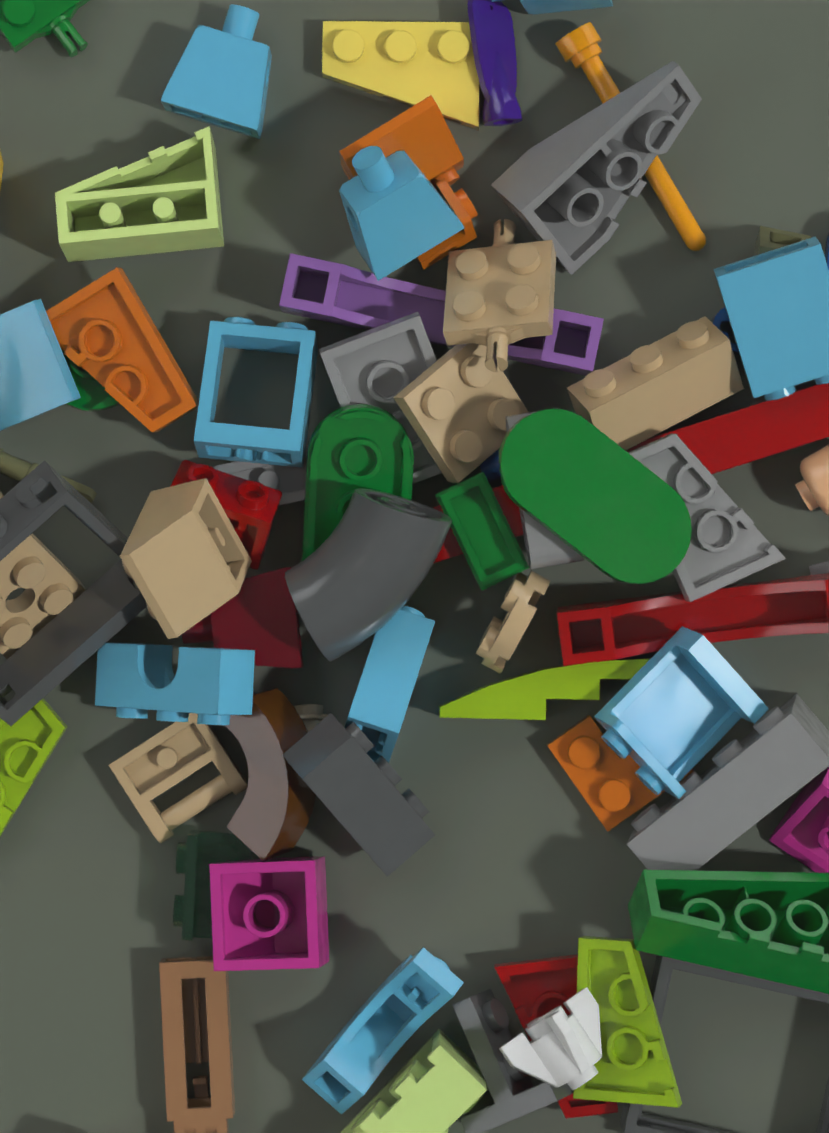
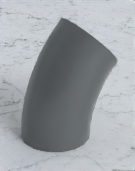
[285,488,452,661]

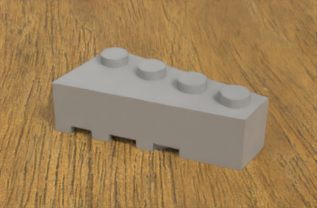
[627,693,829,870]

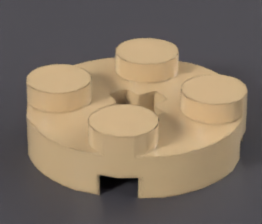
[475,570,550,674]

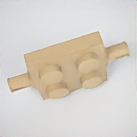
[443,219,556,372]

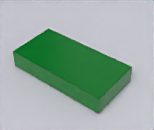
[435,472,530,591]

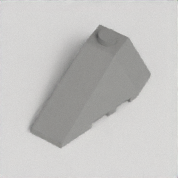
[491,61,702,275]

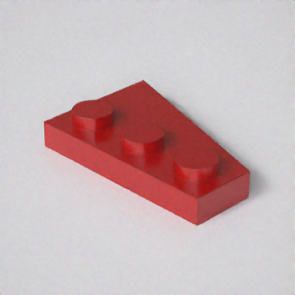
[494,954,618,1119]

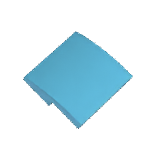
[0,299,81,431]

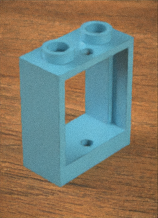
[194,317,318,468]

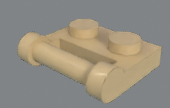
[108,713,248,843]

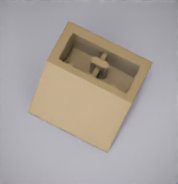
[120,478,252,639]

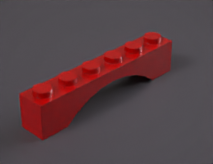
[557,573,829,666]

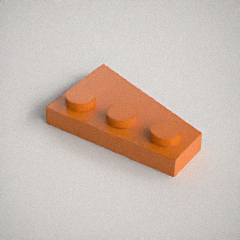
[46,267,199,433]

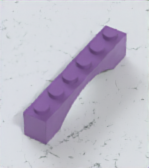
[279,253,604,376]

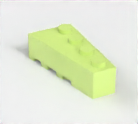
[340,1029,487,1133]

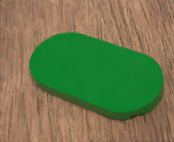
[302,404,414,561]
[498,409,692,584]

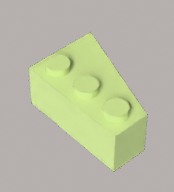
[55,126,224,262]

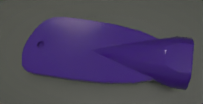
[467,0,522,126]

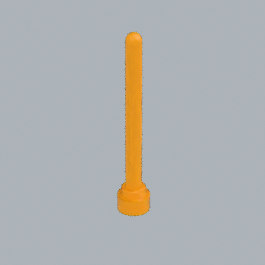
[555,22,706,251]

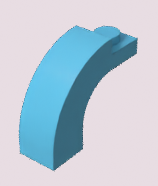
[302,947,464,1115]

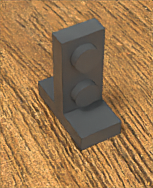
[452,989,574,1133]

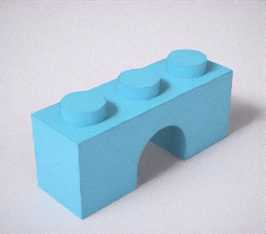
[95,642,255,725]

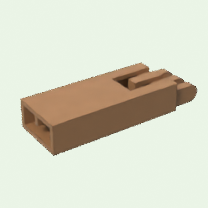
[159,956,235,1133]

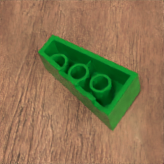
[628,870,829,994]

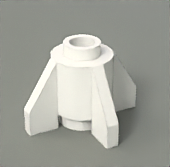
[499,987,602,1090]

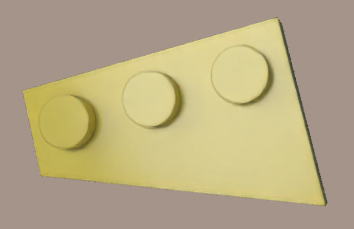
[322,21,479,130]

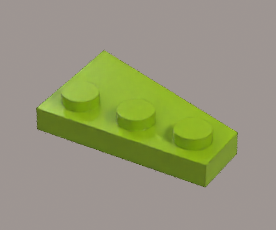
[0,698,67,837]
[573,936,682,1108]

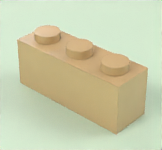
[567,316,744,450]

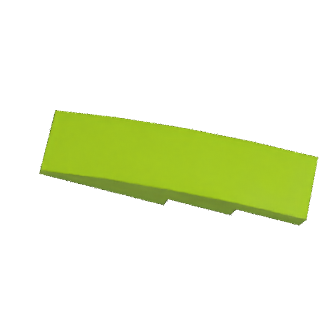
[439,658,651,720]

